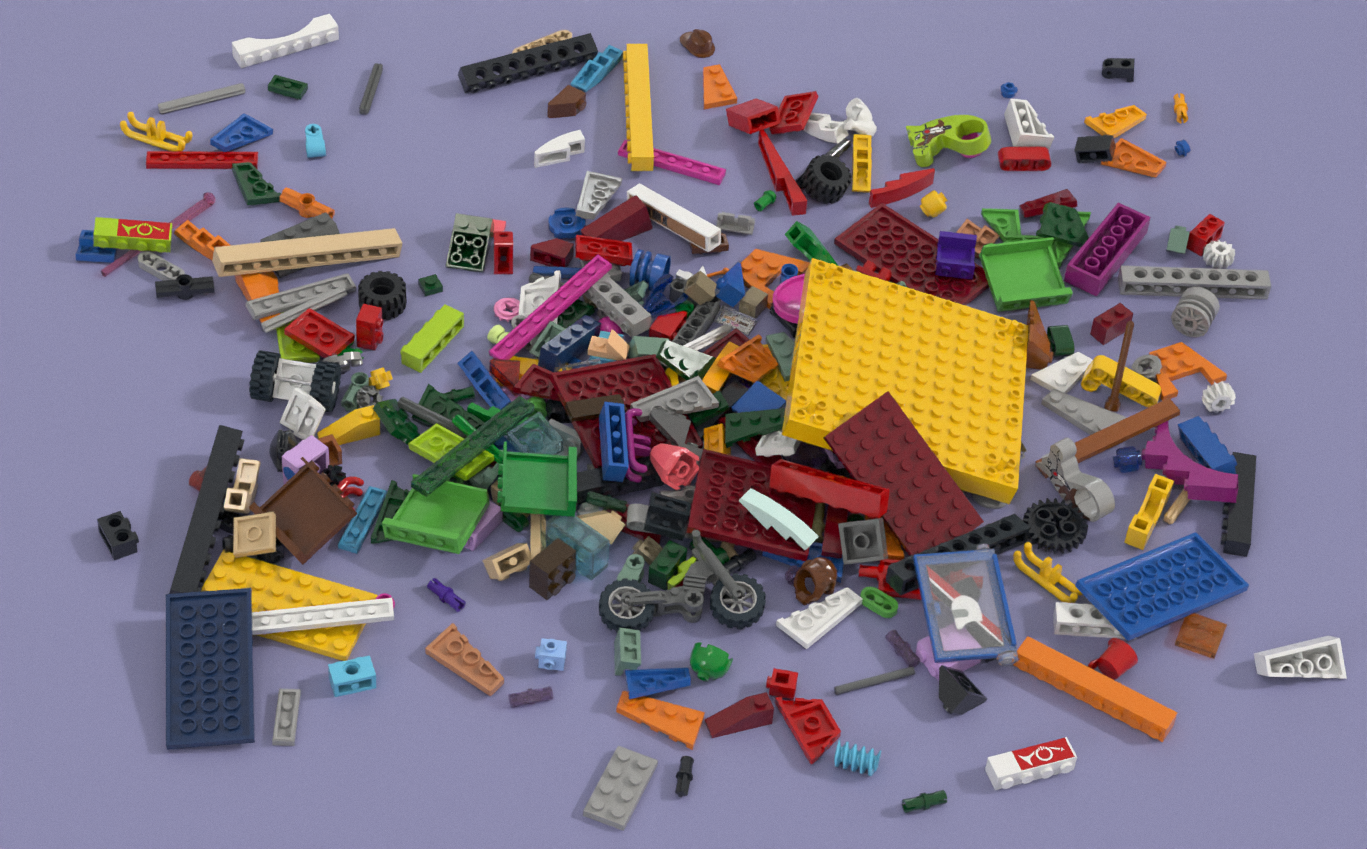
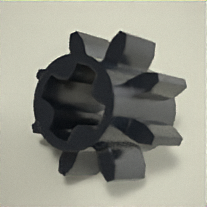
[322,465,346,486]

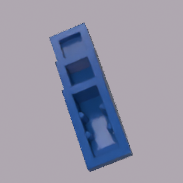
[457,351,512,410]

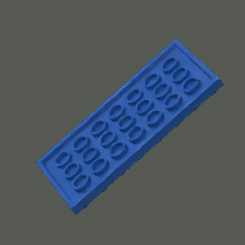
[1075,532,1249,641]

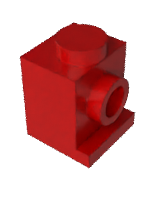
[766,668,798,701]

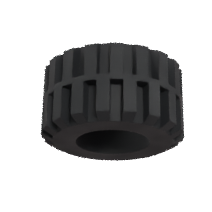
[801,154,852,204]
[358,271,407,320]

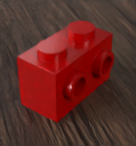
[356,304,384,351]

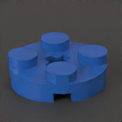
[548,207,586,239]

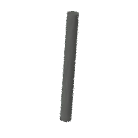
[834,666,915,695]

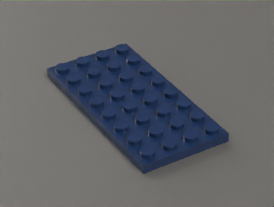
[166,588,255,750]

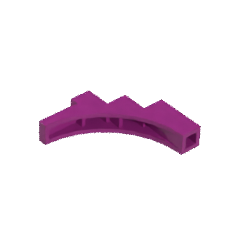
[1141,420,1238,503]

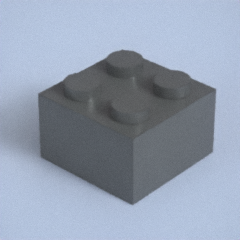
[838,518,888,565]

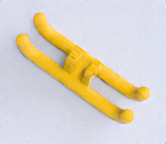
[120,112,193,151]
[1013,542,1083,603]

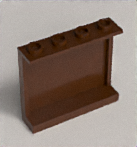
[248,457,357,565]

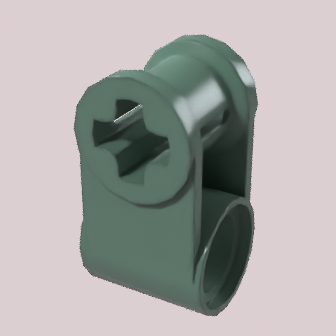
[616,554,645,583]

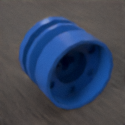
[629,249,671,294]

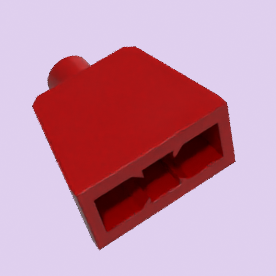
[494,231,513,274]

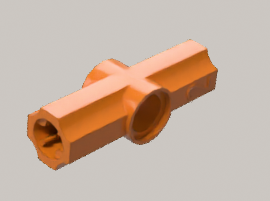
[280,187,335,219]

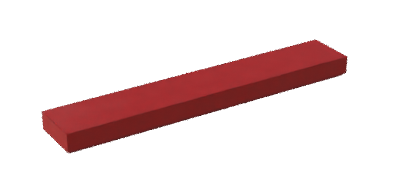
[146,151,258,169]

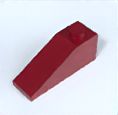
[705,692,774,738]

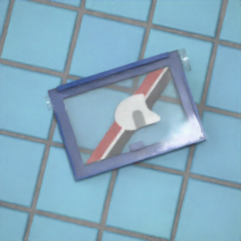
[913,544,1019,666]

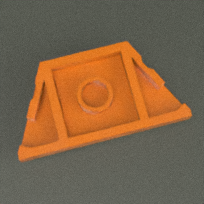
[717,334,779,383]

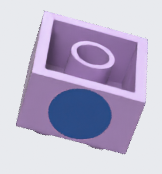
[282,435,329,484]

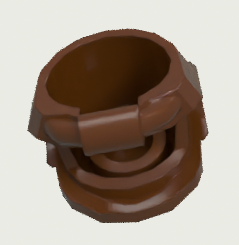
[794,557,837,606]

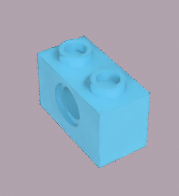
[328,656,376,697]

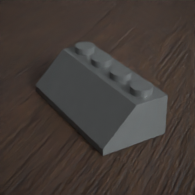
[260,212,340,278]

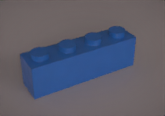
[599,402,629,482]
[1178,416,1237,474]

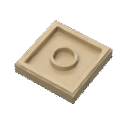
[233,512,276,558]

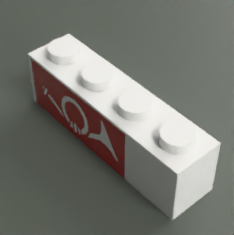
[985,737,1077,790]

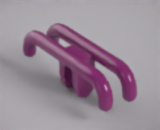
[625,408,651,483]

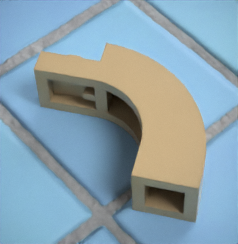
[224,458,261,514]

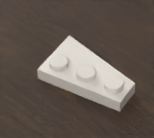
[1030,352,1093,394]

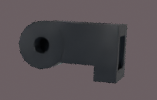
[1102,58,1135,82]

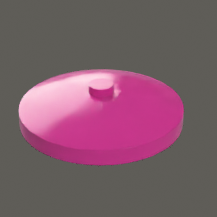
[772,274,805,324]

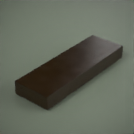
[564,394,627,422]

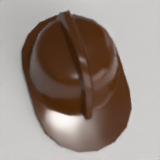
[680,29,715,58]

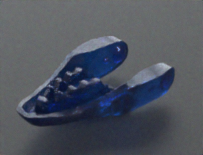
[642,274,689,318]

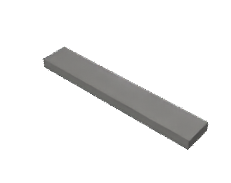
[245,273,357,320]

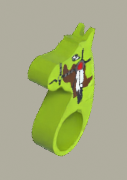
[905,115,991,167]

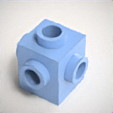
[535,638,567,671]

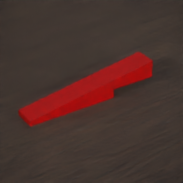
[758,129,807,216]

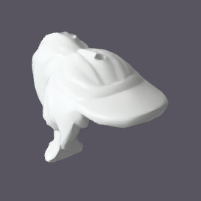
[842,98,877,136]

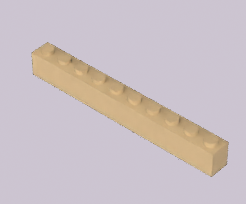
[212,228,402,277]

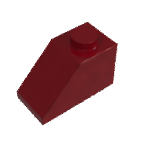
[530,238,574,267]

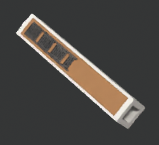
[627,183,721,252]

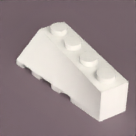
[1254,636,1347,679]

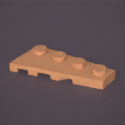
[425,623,504,697]

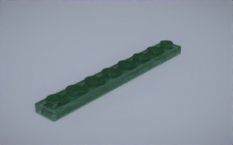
[411,396,535,497]

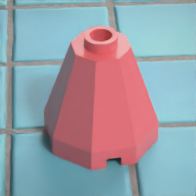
[650,443,699,490]

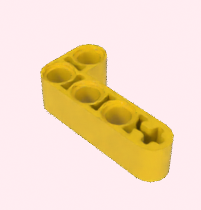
[1081,355,1161,408]

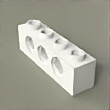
[1053,602,1137,640]

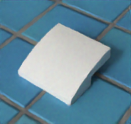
[279,387,326,440]

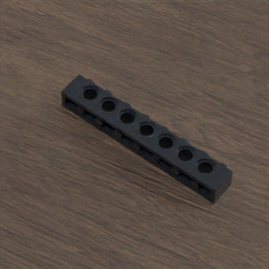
[458,33,598,93]
[885,513,1030,596]

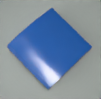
[76,230,118,263]

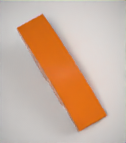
[174,220,231,260]

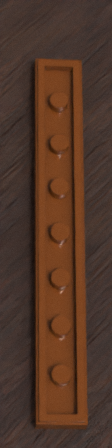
[1035,398,1180,479]

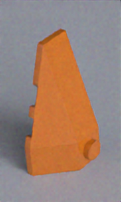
[235,271,280,323]

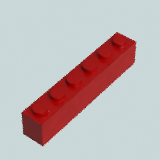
[769,459,890,519]

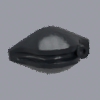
[269,429,298,472]

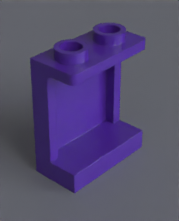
[935,231,977,280]

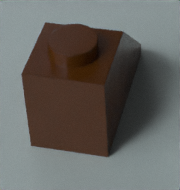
[547,85,587,118]

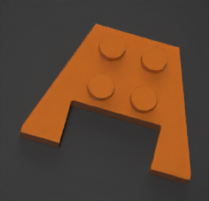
[741,249,810,309]
[1149,342,1227,401]

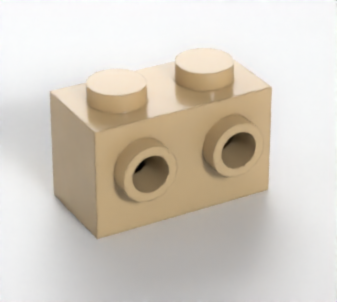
[483,543,532,581]

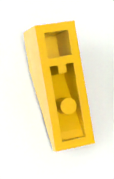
[317,405,380,445]

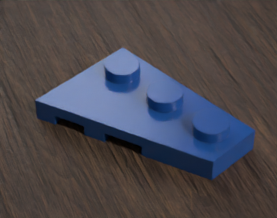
[210,113,273,153]

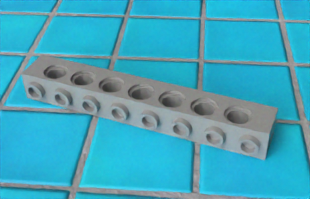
[1118,266,1271,299]

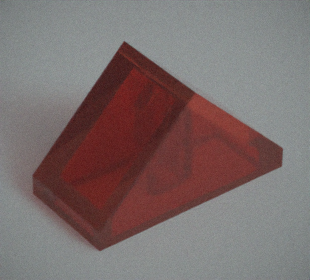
[489,359,520,397]

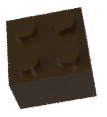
[529,538,576,600]

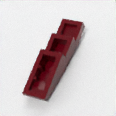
[821,504,848,559]

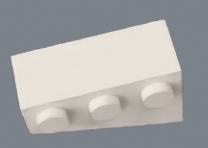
[1004,99,1054,150]

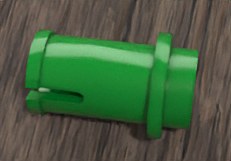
[754,190,777,212]

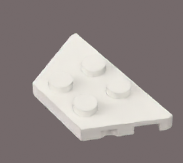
[519,270,561,329]

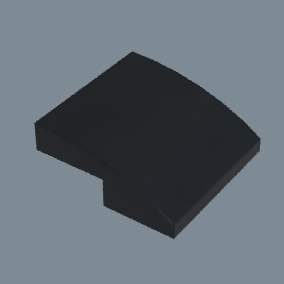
[643,492,691,541]

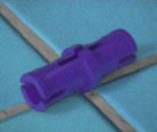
[427,578,466,612]

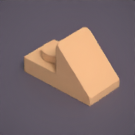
[587,330,630,361]

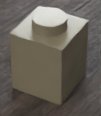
[684,271,717,305]
[739,286,768,320]

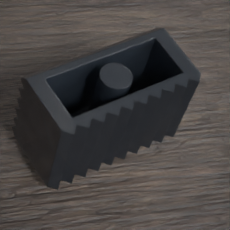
[1074,135,1116,163]

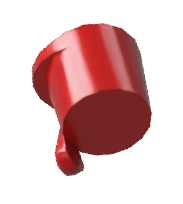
[1088,638,1138,680]

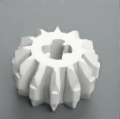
[1203,239,1235,269]
[1202,381,1236,414]

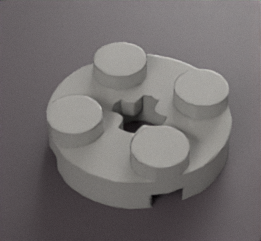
[323,352,363,372]

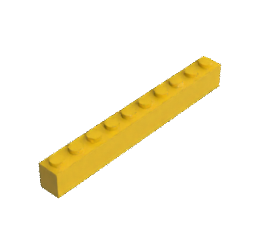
[623,44,654,171]

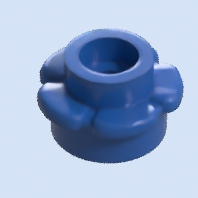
[1001,82,1018,98]
[1175,139,1191,157]

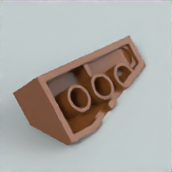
[1026,300,1053,370]

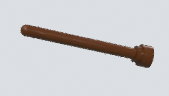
[1104,321,1134,412]

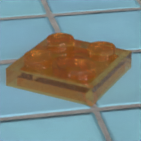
[1175,613,1227,659]

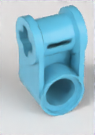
[305,124,326,158]

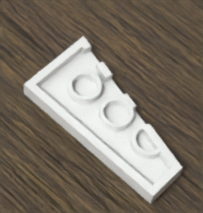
[776,587,863,649]

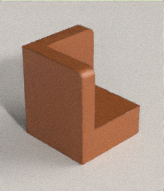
[318,434,342,466]

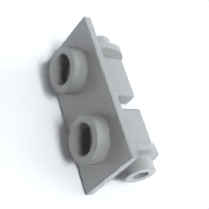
[716,211,755,235]

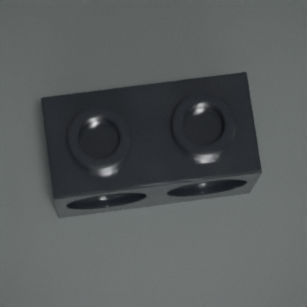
[97,511,139,561]

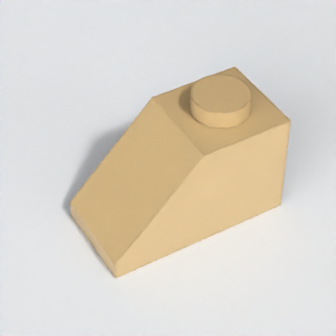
[575,510,625,545]

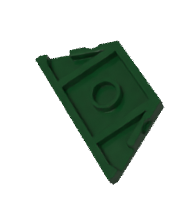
[1036,202,1089,247]
[373,399,420,445]
[371,480,410,544]

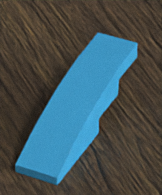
[571,45,623,92]

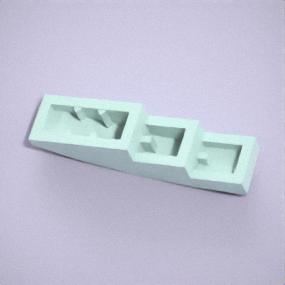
[739,488,819,550]

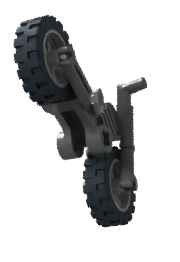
[599,530,766,633]

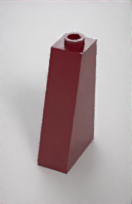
[580,195,653,241]

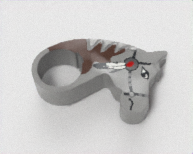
[1036,438,1115,522]

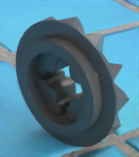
[357,385,384,408]

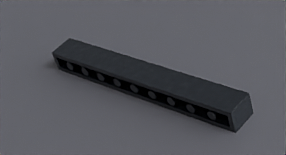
[169,425,245,594]

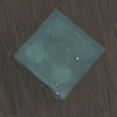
[507,412,564,455]

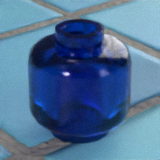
[1112,446,1142,473]

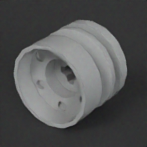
[1171,287,1220,338]

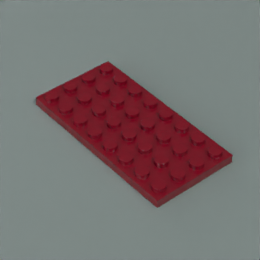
[834,203,989,306]
[824,391,984,556]

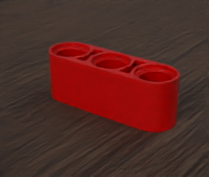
[998,147,1051,171]

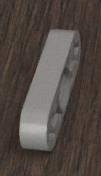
[138,251,185,281]

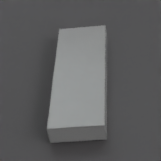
[272,688,301,746]

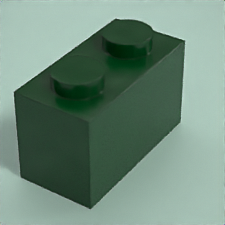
[648,540,687,591]

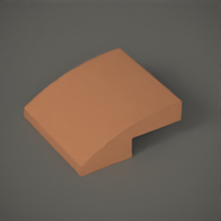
[956,219,1000,259]

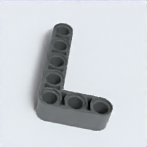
[669,278,721,346]

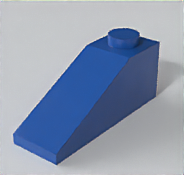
[715,262,745,307]

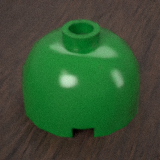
[689,642,733,682]

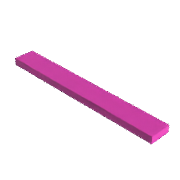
[489,254,612,365]

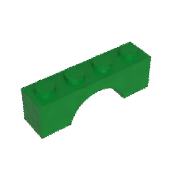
[785,221,839,266]

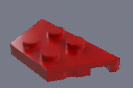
[775,697,841,764]

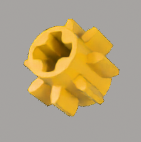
[369,367,393,390]

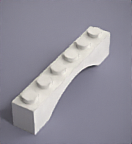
[232,14,339,68]

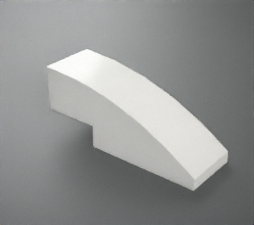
[803,113,849,144]
[534,130,585,168]

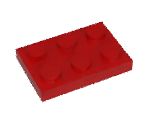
[769,91,819,134]
[575,235,633,266]
[284,308,355,358]

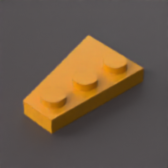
[1084,105,1147,139]

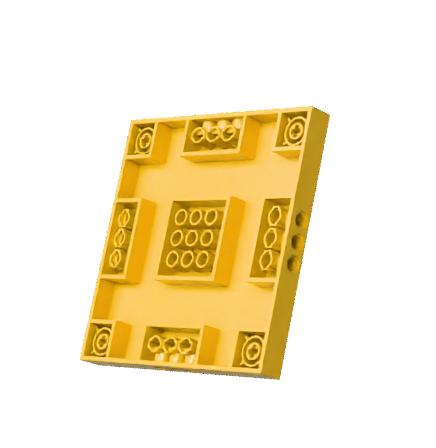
[782,258,1029,504]

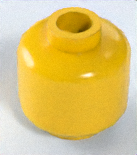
[920,190,948,218]

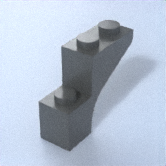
[648,407,703,466]

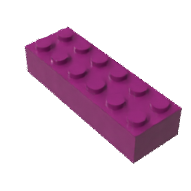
[1064,202,1151,296]

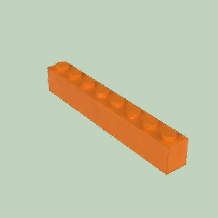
[1013,636,1177,742]

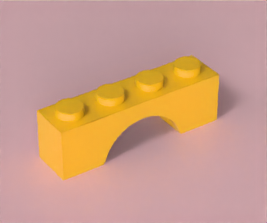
[1124,474,1174,550]

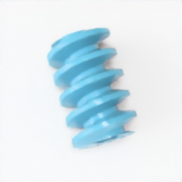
[834,740,881,776]

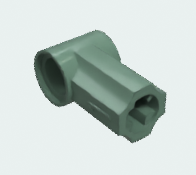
[341,372,369,412]

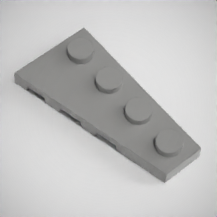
[576,171,622,220]
[630,376,719,422]
[1041,389,1127,435]

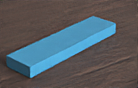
[338,486,387,554]

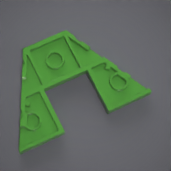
[981,208,1091,267]

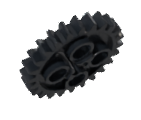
[1023,498,1088,554]

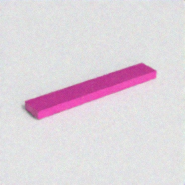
[618,140,726,185]

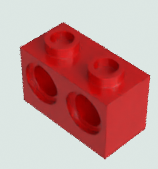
[1186,213,1225,257]

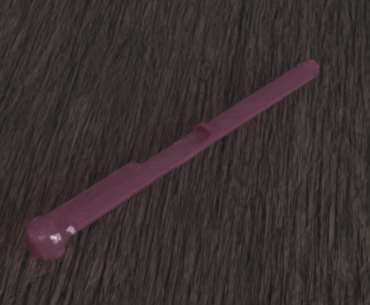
[101,192,215,277]

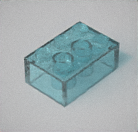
[546,515,610,580]

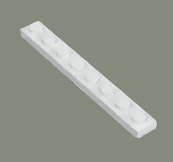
[252,598,394,635]

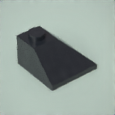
[939,665,987,715]

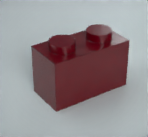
[1090,303,1134,345]

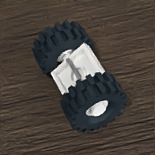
[249,350,341,412]

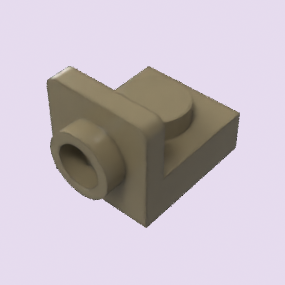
[632,536,663,565]

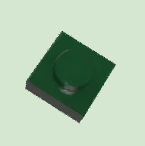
[418,274,443,297]

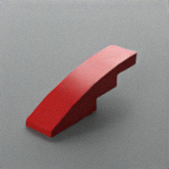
[869,168,935,208]

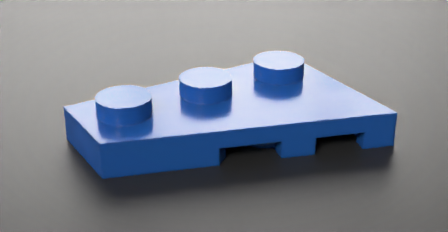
[625,668,691,699]

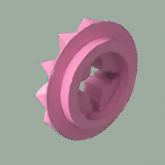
[494,298,520,322]

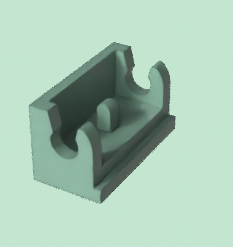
[614,628,641,676]

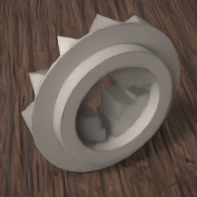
[1131,355,1163,379]

